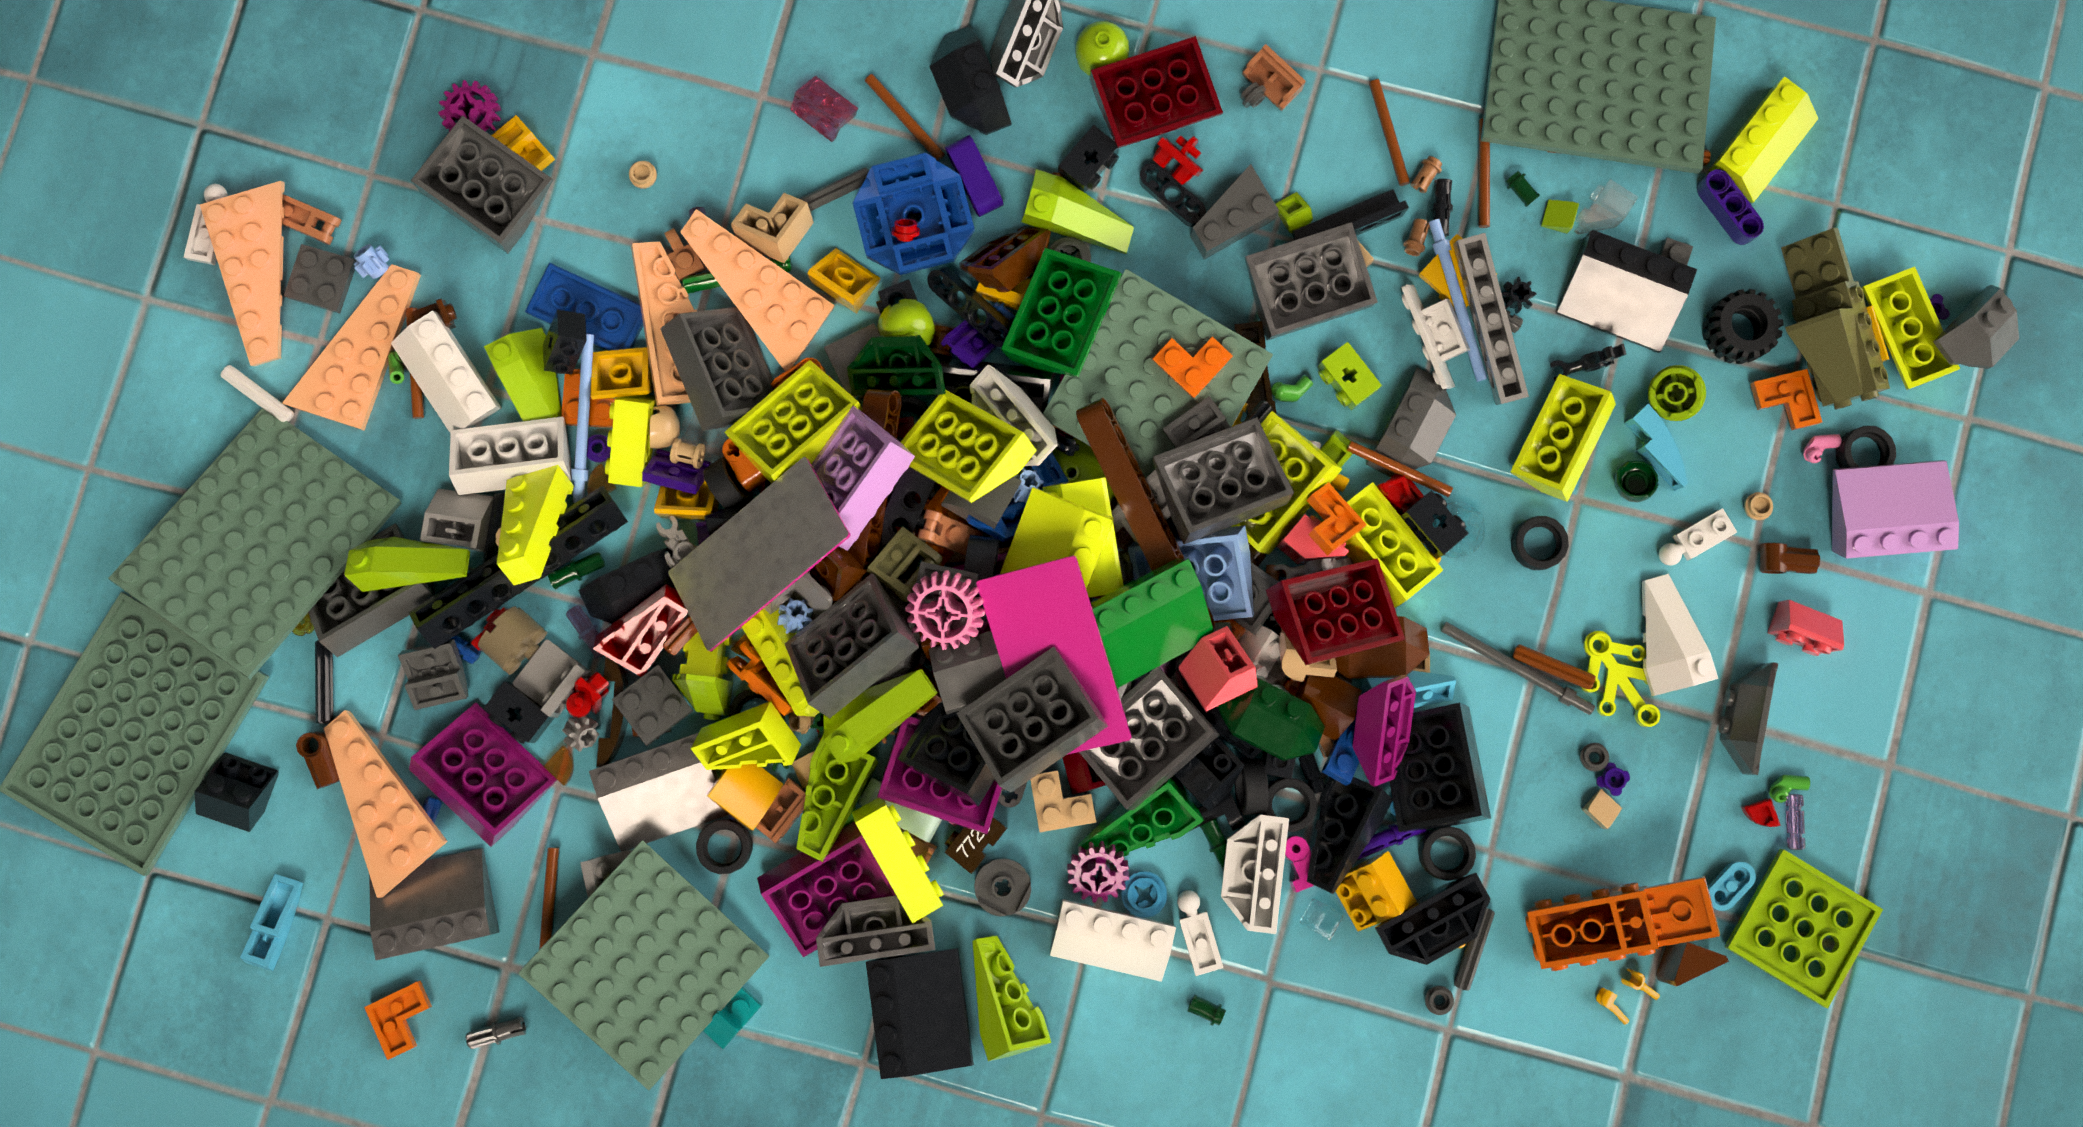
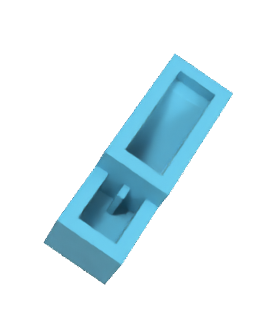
[1624,403,1688,491]
[240,874,303,971]

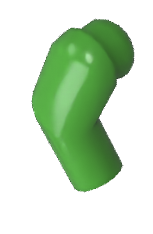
[388,351,404,384]
[1271,375,1313,402]
[1769,774,1810,803]

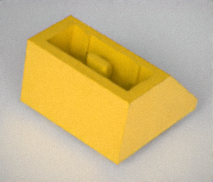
[1335,851,1417,931]

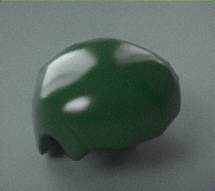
[1615,461,1659,503]

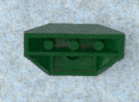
[847,335,946,395]
[1216,678,1325,761]

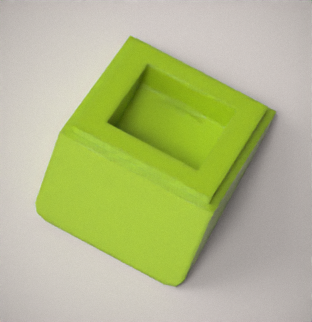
[1275,192,1313,233]
[1541,200,1579,234]
[1320,430,1353,467]

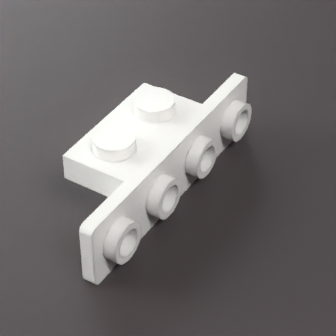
[1401,284,1470,389]

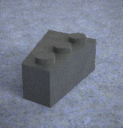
[1190,164,1279,260]

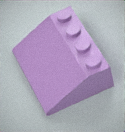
[811,406,915,551]
[1832,460,1959,559]

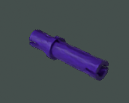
[1356,823,1426,861]

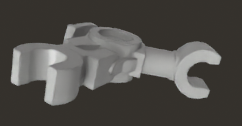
[656,516,698,569]
[1274,557,1352,582]

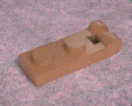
[282,194,342,245]
[918,509,984,557]

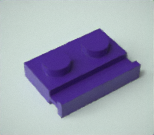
[941,320,997,368]
[642,449,711,494]

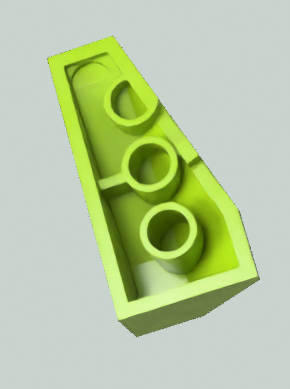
[1021,169,1134,254]
[484,328,562,421]
[344,537,470,592]
[824,669,938,764]
[672,674,733,721]
[796,735,878,862]
[972,936,1052,1061]

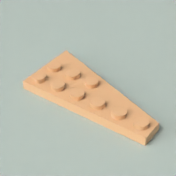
[200,181,285,366]
[681,209,835,372]
[631,241,697,406]
[282,264,421,431]
[323,710,448,898]

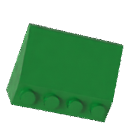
[1001,248,1122,377]
[1091,558,1214,688]

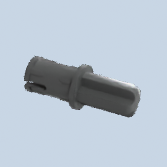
[466,1016,526,1049]

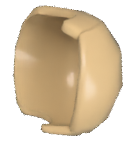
[649,405,680,449]

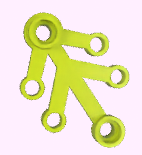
[1581,631,1660,727]

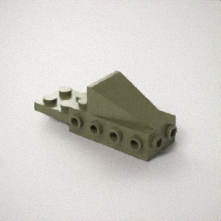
[1781,228,1890,410]

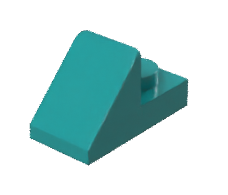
[703,987,762,1049]

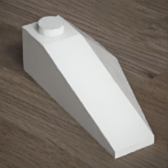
[1642,574,1718,696]

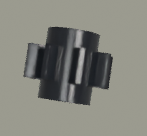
[1502,277,1537,314]

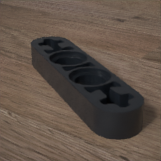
[927,266,1012,347]

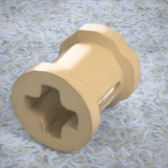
[670,438,706,469]

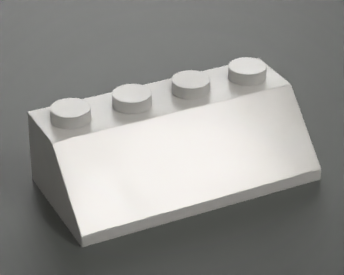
[391,311,502,434]
[449,417,571,495]
[1050,899,1176,982]

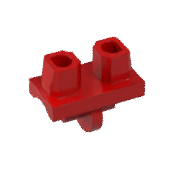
[1152,135,1204,185]
[566,672,609,718]

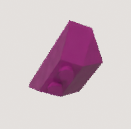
[1353,675,1416,787]

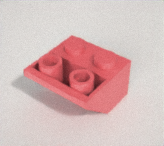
[1276,514,1349,564]
[1767,600,1844,656]
[1178,626,1258,711]

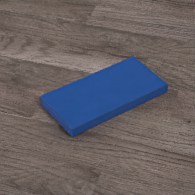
[525,262,643,351]

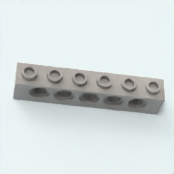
[1453,233,1529,405]

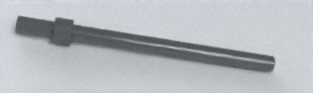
[1441,622,1595,715]

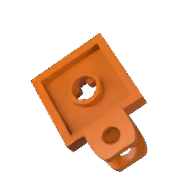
[726,640,793,716]

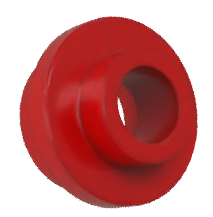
[892,219,920,242]

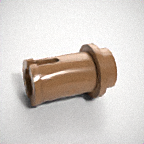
[1410,156,1442,193]
[1403,219,1430,256]

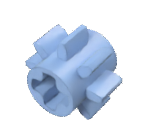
[354,244,389,279]
[1013,467,1044,503]
[777,598,813,634]

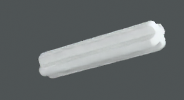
[220,365,294,422]

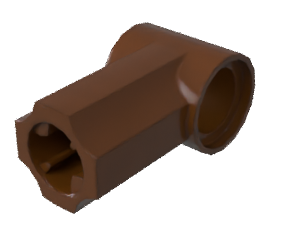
[1760,543,1820,574]
[296,731,340,789]

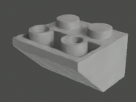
[420,489,494,552]

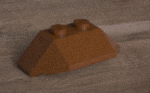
[959,226,1049,292]
[1335,616,1430,678]

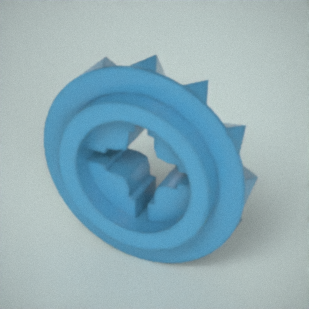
[1122,872,1167,918]

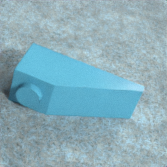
[1361,671,1456,708]

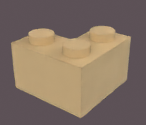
[731,193,814,263]
[1030,771,1096,832]

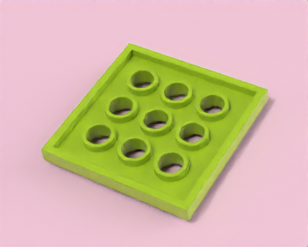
[1724,849,1883,1009]

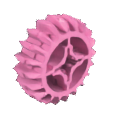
[905,570,985,650]

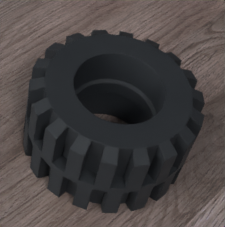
[1702,289,1784,364]

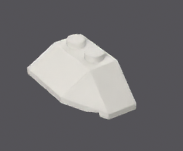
[970,365,1058,466]
[1221,814,1289,934]

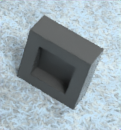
[1659,237,1693,265]

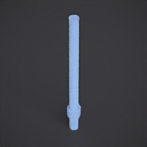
[1429,219,1487,382]
[571,334,594,503]

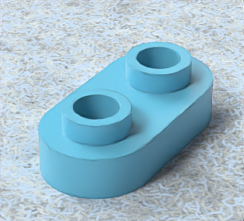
[1708,861,1756,911]

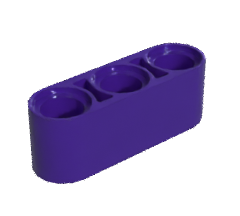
[945,135,1004,217]
[1697,169,1764,245]

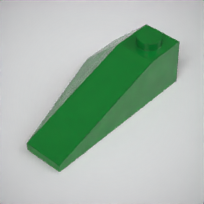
[1078,775,1204,862]

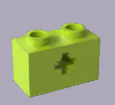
[1318,342,1382,410]

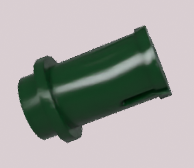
[1505,171,1540,207]
[1187,995,1226,1026]

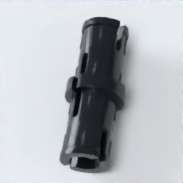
[1431,179,1453,237]

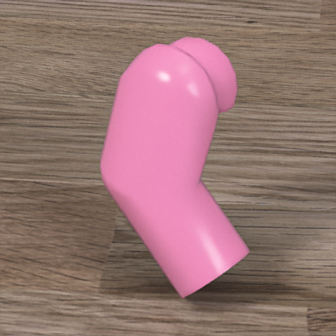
[1803,434,1842,463]

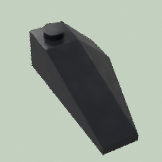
[1307,777,1393,894]

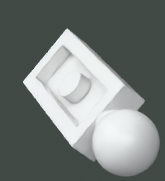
[184,184,228,265]
[1659,508,1737,566]
[1177,890,1223,976]

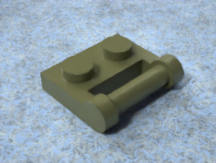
[867,526,943,603]

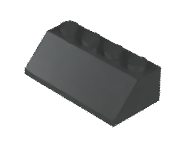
[929,631,1006,714]

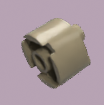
[478,606,547,675]

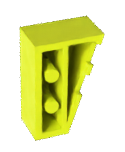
[605,394,656,487]
[690,701,801,770]

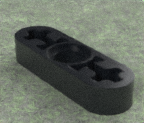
[1139,163,1206,227]

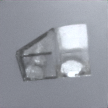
[1574,179,1638,235]

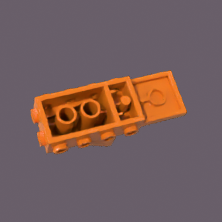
[1525,876,1720,971]

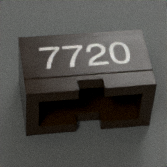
[944,817,1007,874]

